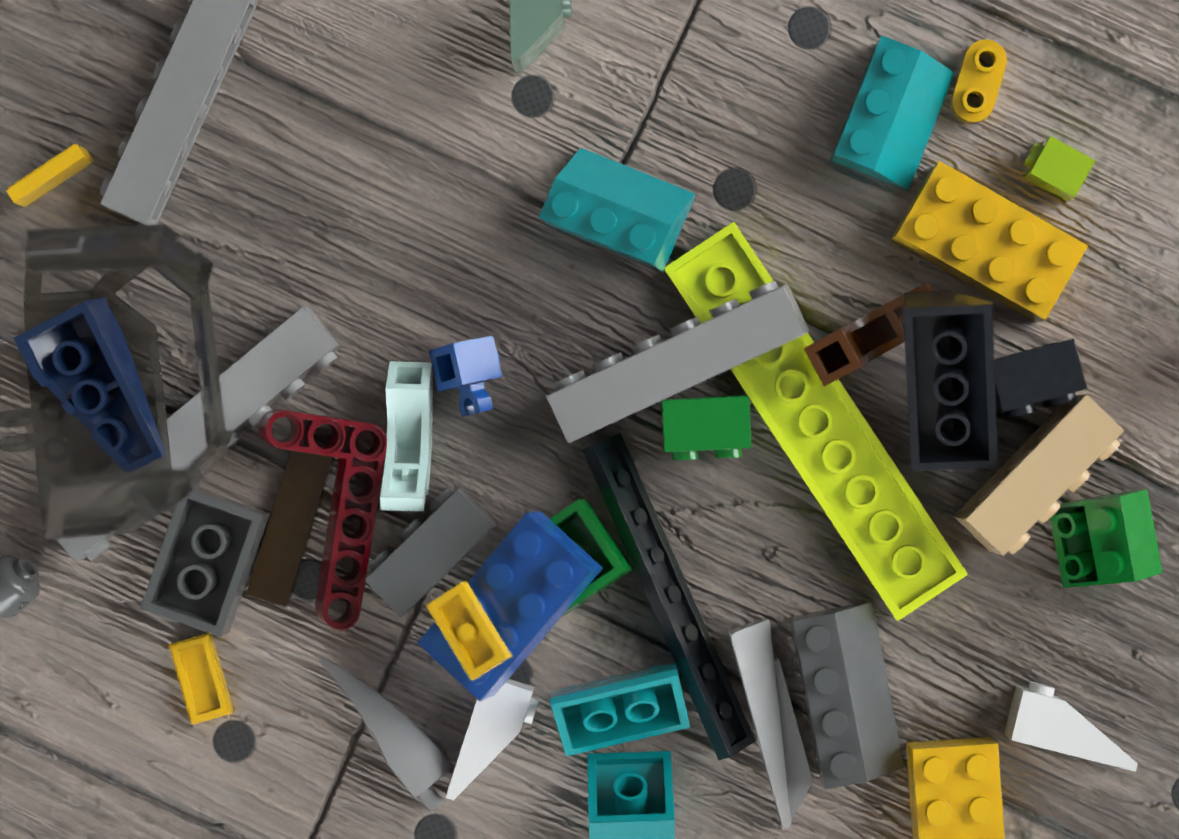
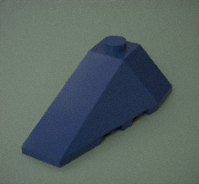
[13,297,166,474]

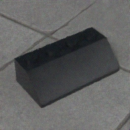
[903,290,998,471]

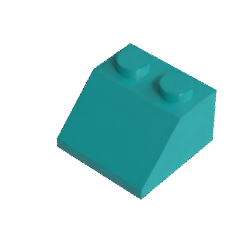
[587,751,675,839]

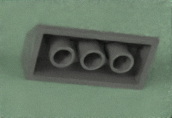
[789,601,904,790]

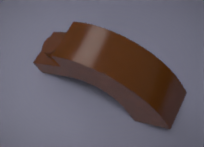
[804,281,934,387]

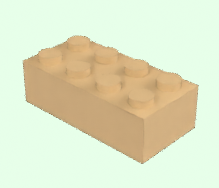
[953,394,1124,556]

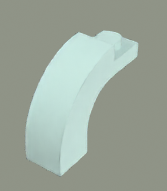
[380,361,433,511]

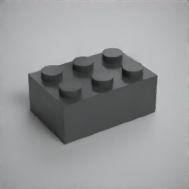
[140,486,271,637]
[364,488,498,618]

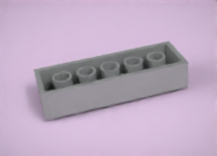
[546,281,809,443]

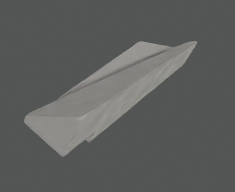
[728,619,813,829]

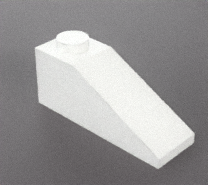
[445,679,539,801]
[1004,682,1138,772]

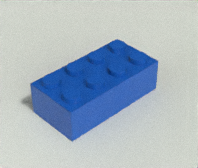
[417,511,603,701]

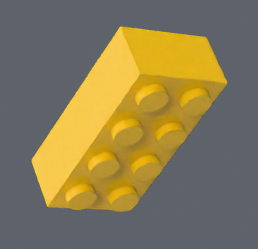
[891,161,1088,323]
[906,737,1005,839]

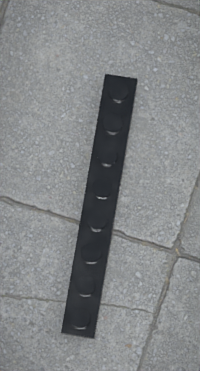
[582,433,756,760]

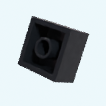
[994,338,1088,418]

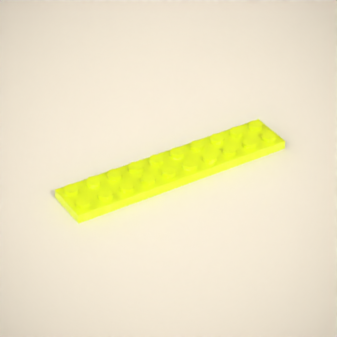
[664,222,968,621]

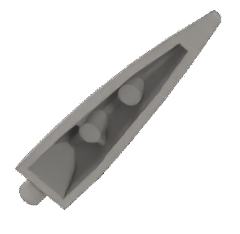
[318,656,454,812]

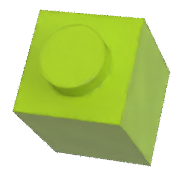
[1023,136,1096,202]

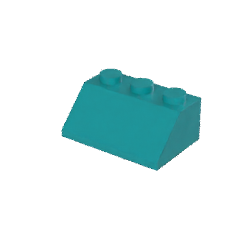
[829,35,955,191]
[539,148,696,273]
[549,663,690,756]

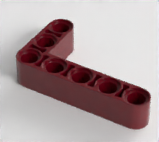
[259,409,387,630]

